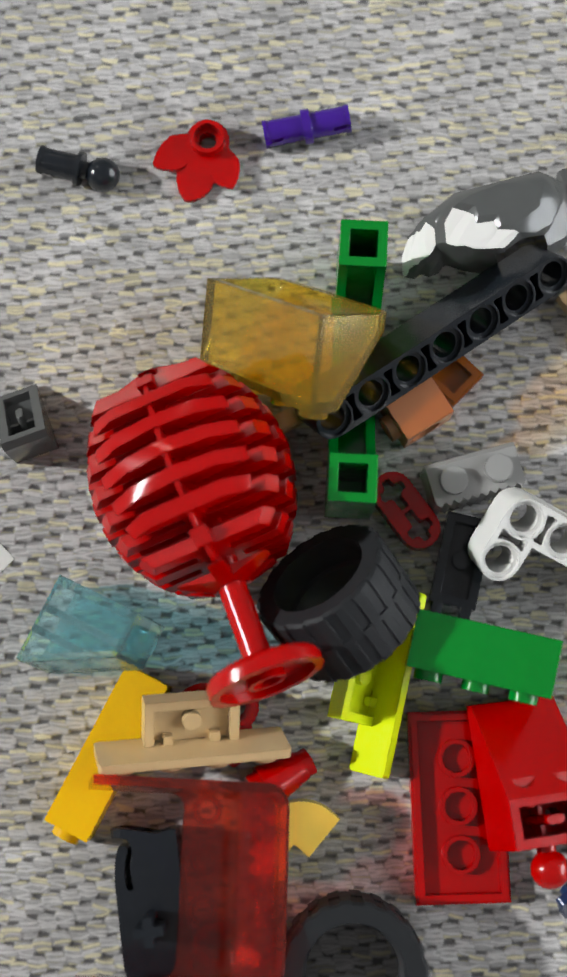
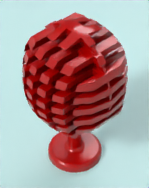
[86,357,324,708]

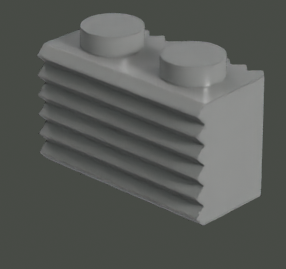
[419,442,526,515]

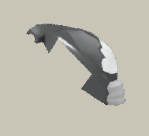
[402,168,567,279]

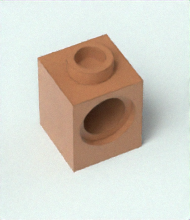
[379,377,454,448]

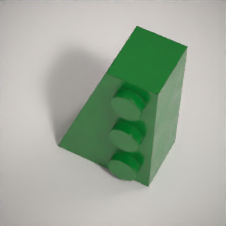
[405,609,563,706]

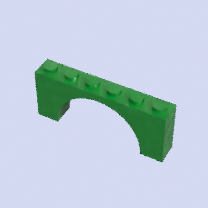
[324,219,389,520]

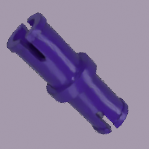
[262,104,352,149]

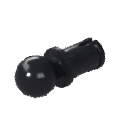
[35,145,120,192]

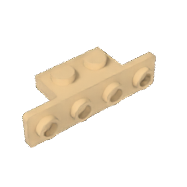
[94,690,291,777]

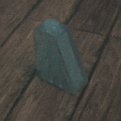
[16,575,165,674]

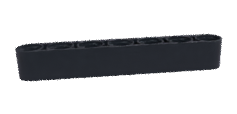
[294,244,567,439]

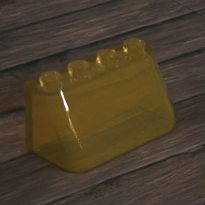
[200,277,387,420]

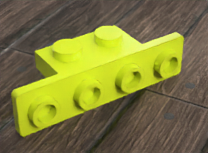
[327,592,427,779]

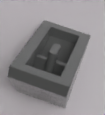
[0,384,59,463]

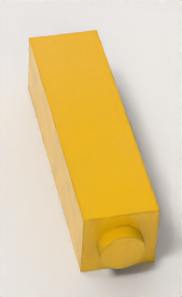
[44,664,172,845]

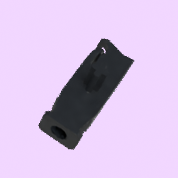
[110,825,195,977]

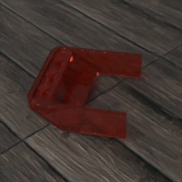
[75,774,290,977]

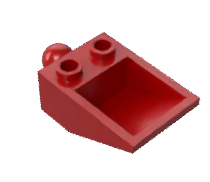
[466,695,567,890]

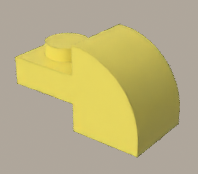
[248,798,340,883]

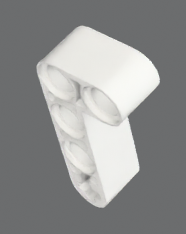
[468,487,567,581]

